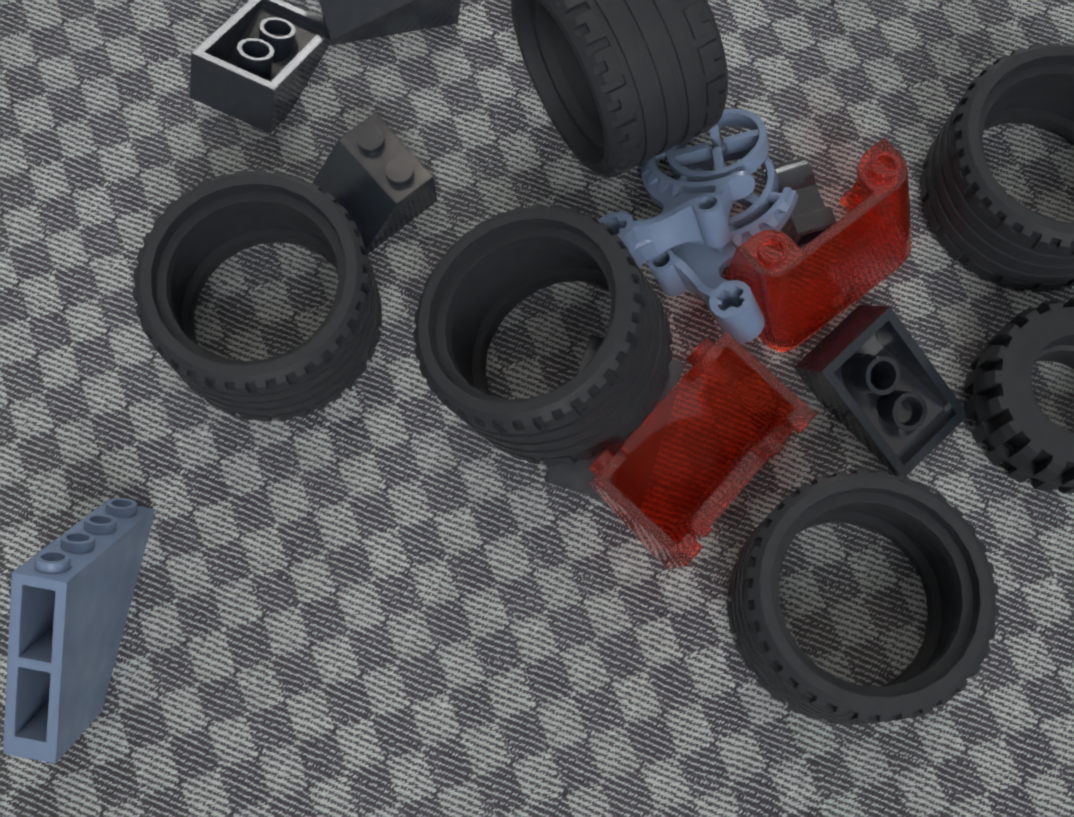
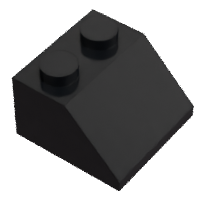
[313,113,437,254]

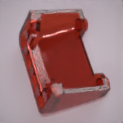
[724,138,912,352]
[588,332,817,570]

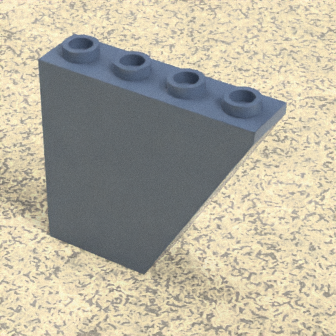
[3,498,154,764]

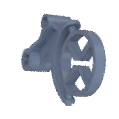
[598,108,769,268]
[648,145,798,343]

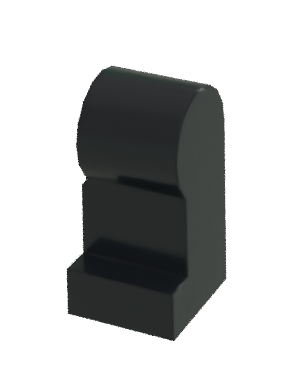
[765,158,837,251]

